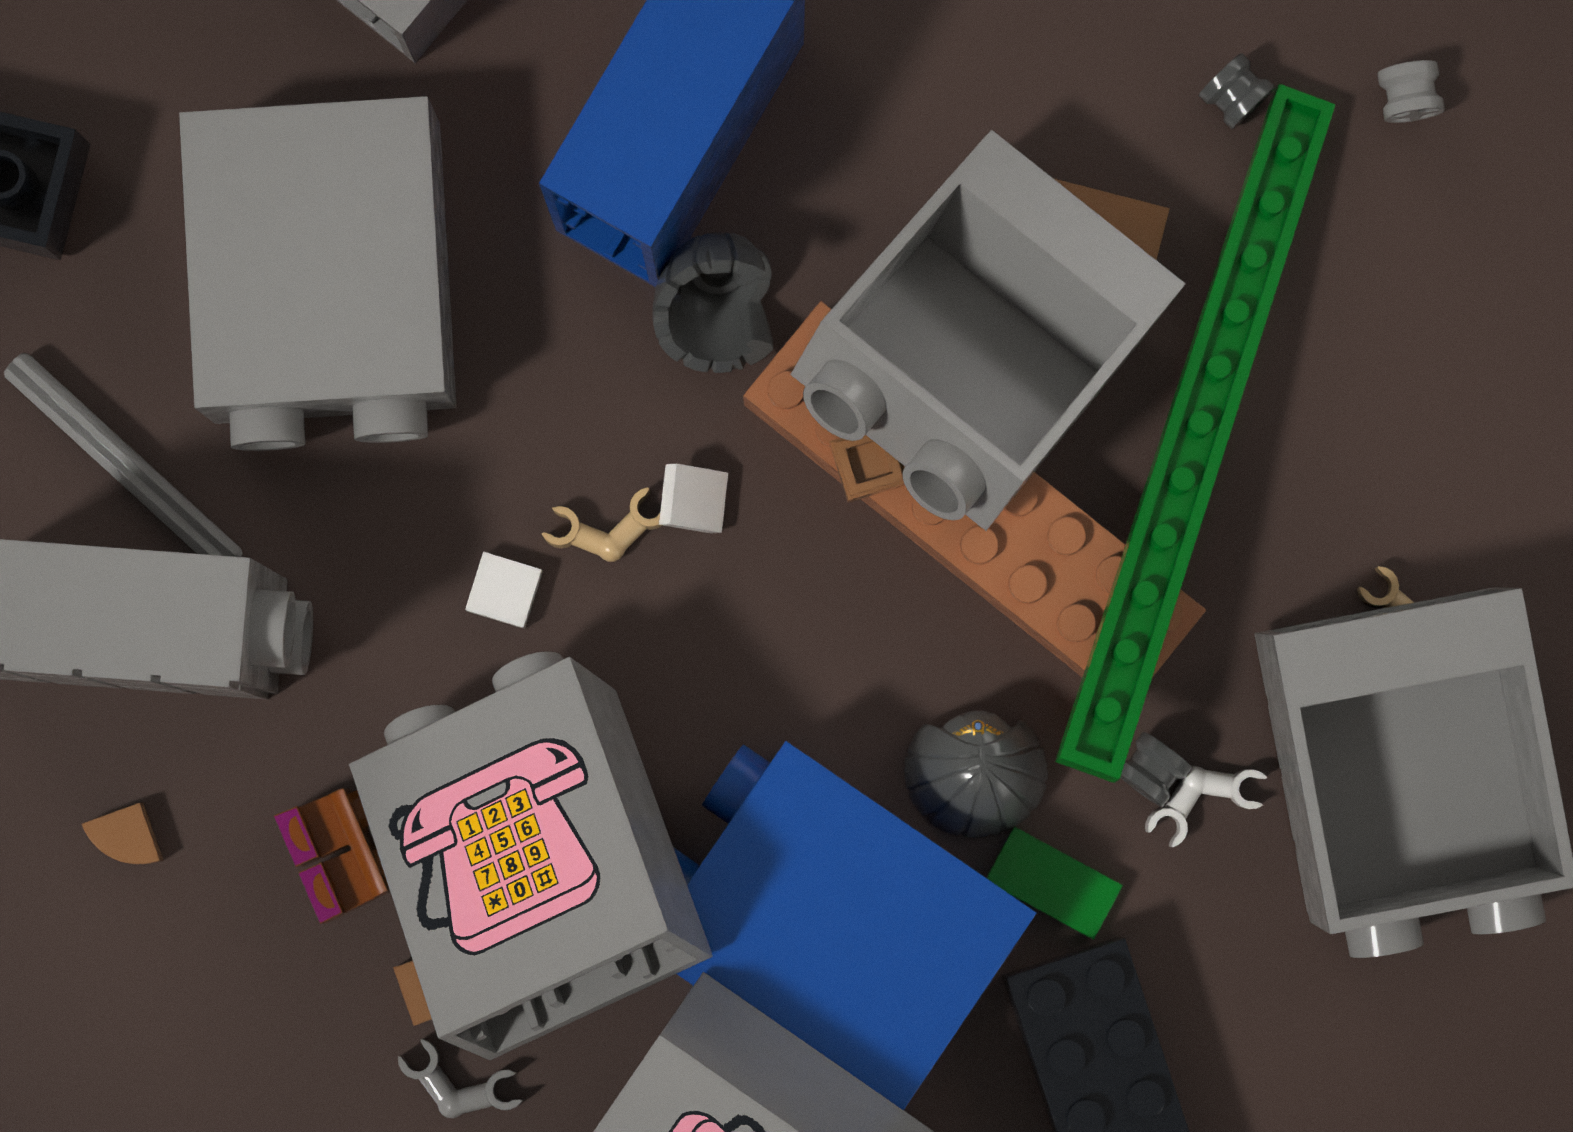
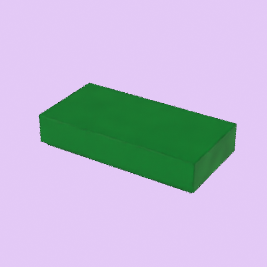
[986,826,1123,940]

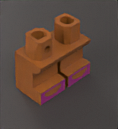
[274,788,390,924]

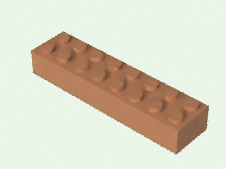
[743,301,1206,678]

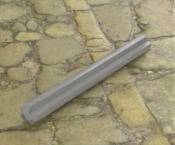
[4,353,243,557]

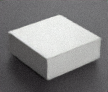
[659,463,728,533]
[465,552,543,629]

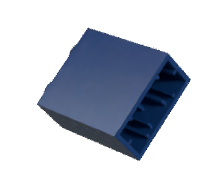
[539,0,805,287]
[673,741,1037,1110]

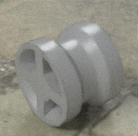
[1377,60,1445,123]

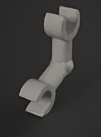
[398,1039,523,1119]

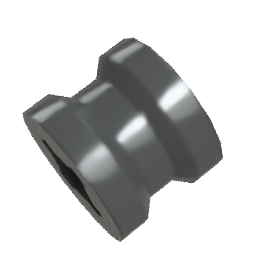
[1198,53,1276,130]
[1120,732,1192,808]

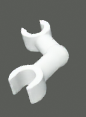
[1145,766,1267,847]

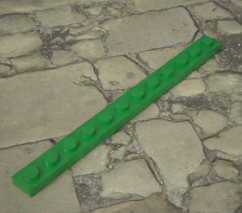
[1055,84,1336,783]

